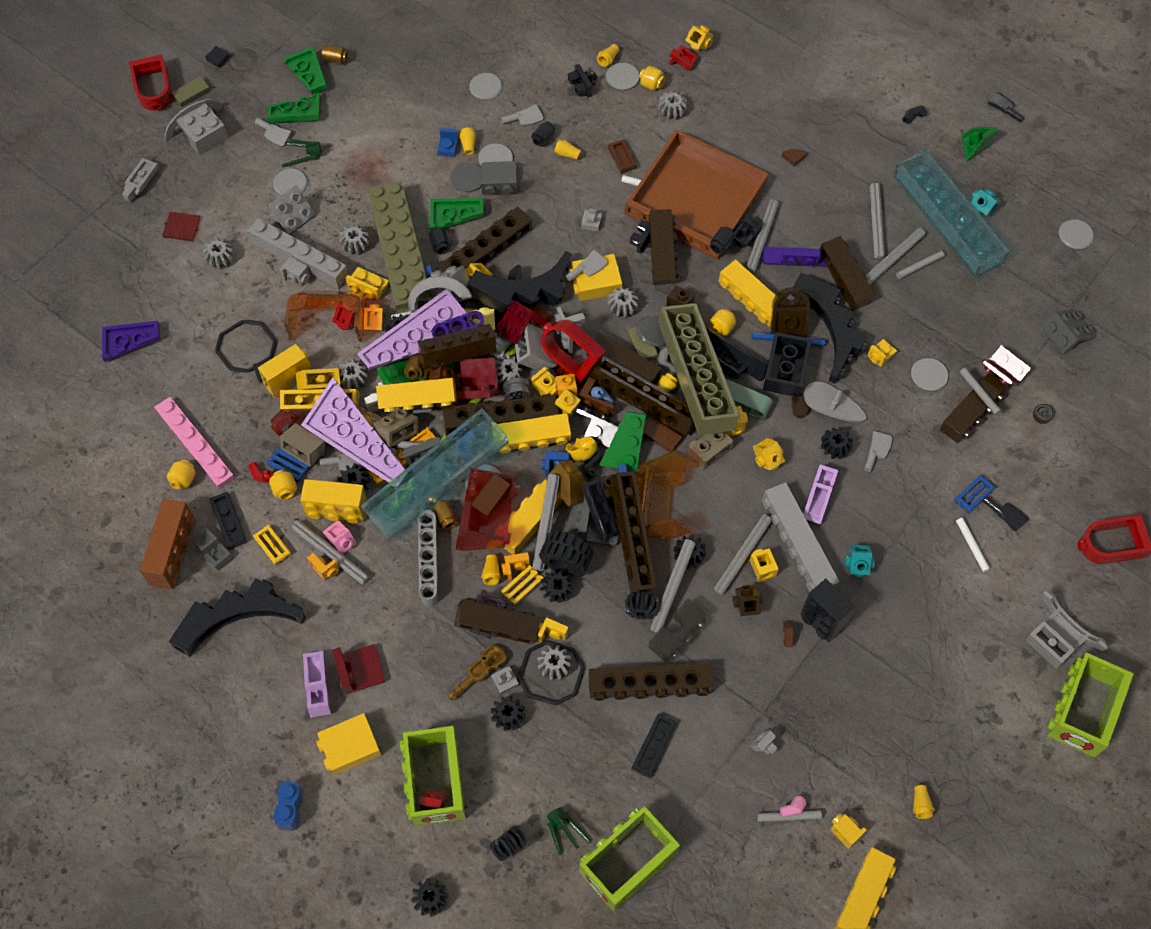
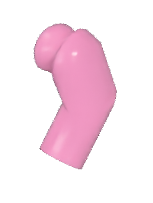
[780,796,806,817]

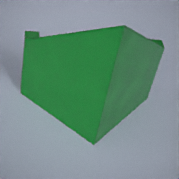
[961,127,997,162]

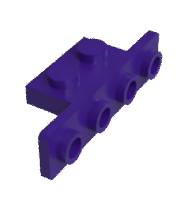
[763,247,827,267]

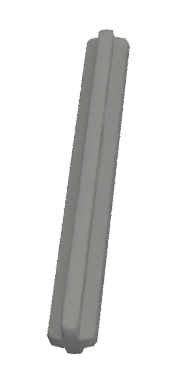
[870,183,885,259]
[746,199,779,273]
[866,228,925,285]
[532,474,560,571]
[714,514,772,595]
[292,520,369,584]
[650,539,695,634]

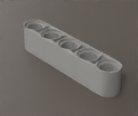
[418,510,439,607]

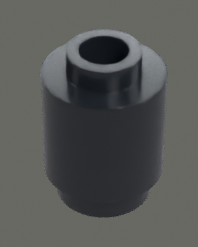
[531,121,555,147]
[428,227,450,255]
[710,227,735,254]

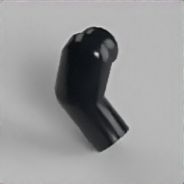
[902,105,927,124]
[583,452,602,478]

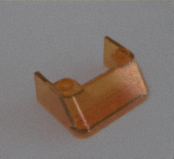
[284,290,368,342]
[636,450,699,539]

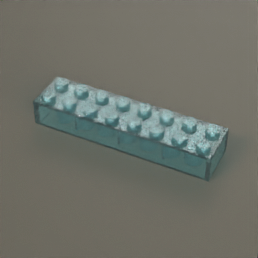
[893,149,1010,278]
[360,408,509,541]

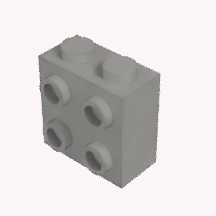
[515,323,557,371]

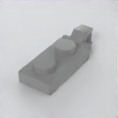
[122,158,160,203]

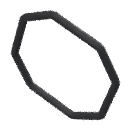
[215,320,276,373]
[518,641,585,705]

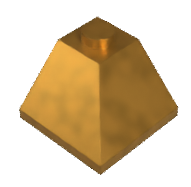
[546,460,586,507]

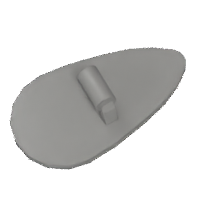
[803,382,866,422]

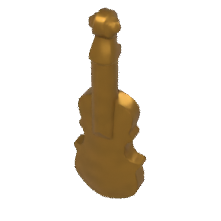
[448,645,507,701]

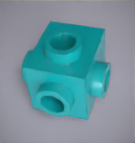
[970,188,1001,216]
[845,544,874,577]

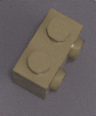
[374,408,418,448]
[280,423,325,467]
[688,432,733,471]

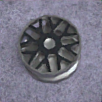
[503,378,530,400]

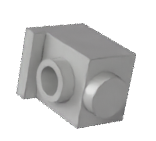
[279,257,310,286]

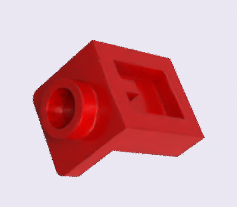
[668,44,698,71]
[332,301,357,330]
[419,789,446,811]

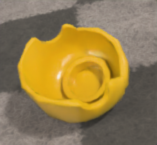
[566,437,597,462]

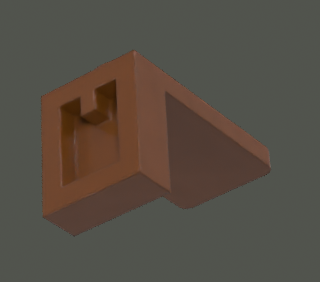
[423,365,463,391]
[579,377,615,417]

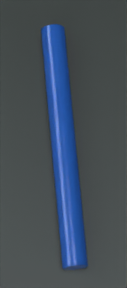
[751,332,825,346]

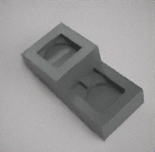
[192,528,233,570]

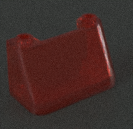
[455,468,519,551]

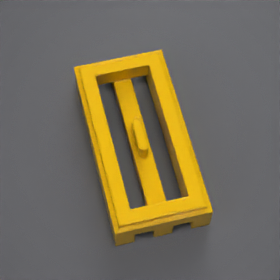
[253,525,292,566]
[501,565,544,606]

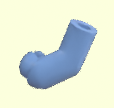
[591,387,614,404]

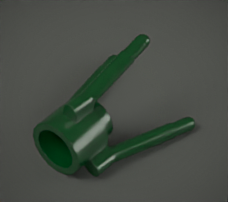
[281,139,321,167]
[547,808,591,855]

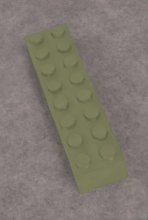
[367,181,432,314]
[658,303,739,435]

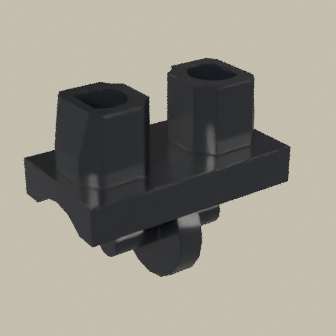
[568,64,597,98]
[734,214,764,248]
[630,220,651,254]

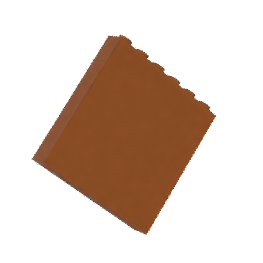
[625,129,768,260]

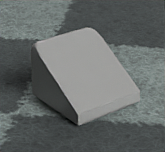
[656,347,676,372]

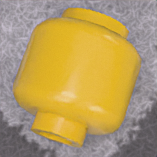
[639,66,665,91]
[709,309,736,337]
[167,460,196,489]
[269,470,297,500]

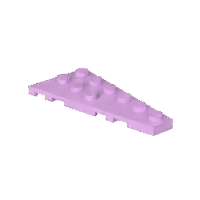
[357,289,476,370]
[301,378,407,487]

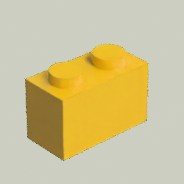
[296,368,340,390]

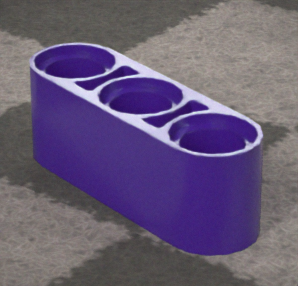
[432,311,484,337]

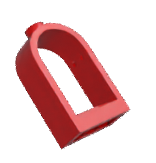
[129,54,173,111]
[541,320,607,383]
[1077,514,1151,564]

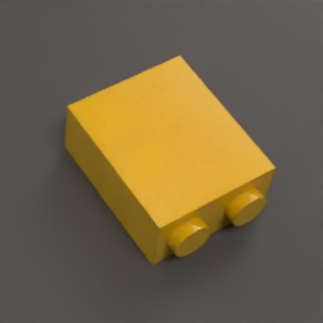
[569,254,622,301]
[258,344,312,399]
[316,713,381,776]

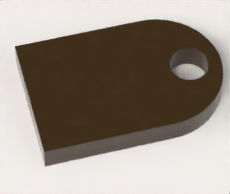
[770,287,810,337]

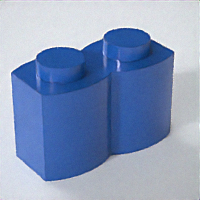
[274,781,303,831]

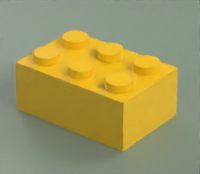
[300,479,368,523]

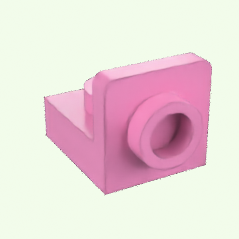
[323,520,356,554]

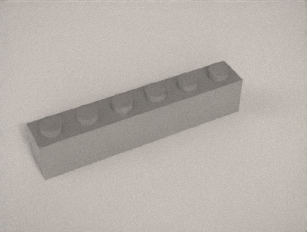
[247,218,348,290]
[762,482,840,592]

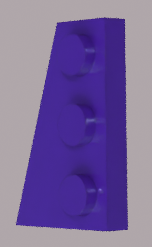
[102,321,160,362]

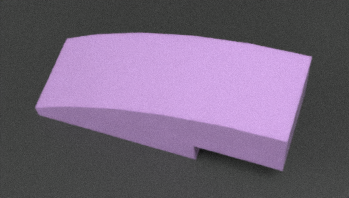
[803,464,838,525]
[303,651,331,718]

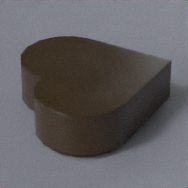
[791,396,812,418]

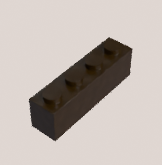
[649,209,679,285]
[819,236,875,311]
[417,324,496,370]
[587,332,661,385]
[940,373,1007,443]
[454,598,540,644]

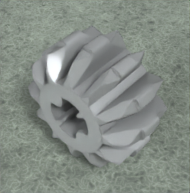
[658,90,687,119]
[339,224,370,255]
[203,238,234,269]
[608,286,639,318]
[496,354,523,384]
[339,359,368,390]
[537,645,572,680]

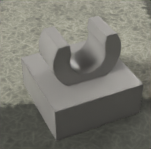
[581,208,602,231]
[491,666,519,695]
[749,730,778,755]

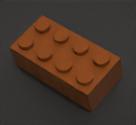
[140,499,195,589]

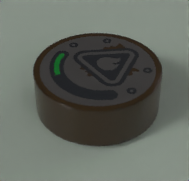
[1033,404,1053,424]

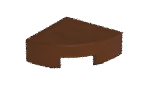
[782,149,807,166]
[783,621,793,647]

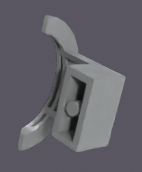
[165,99,228,155]
[408,266,472,313]
[1025,591,1107,669]

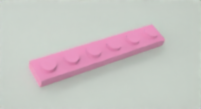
[154,397,235,489]

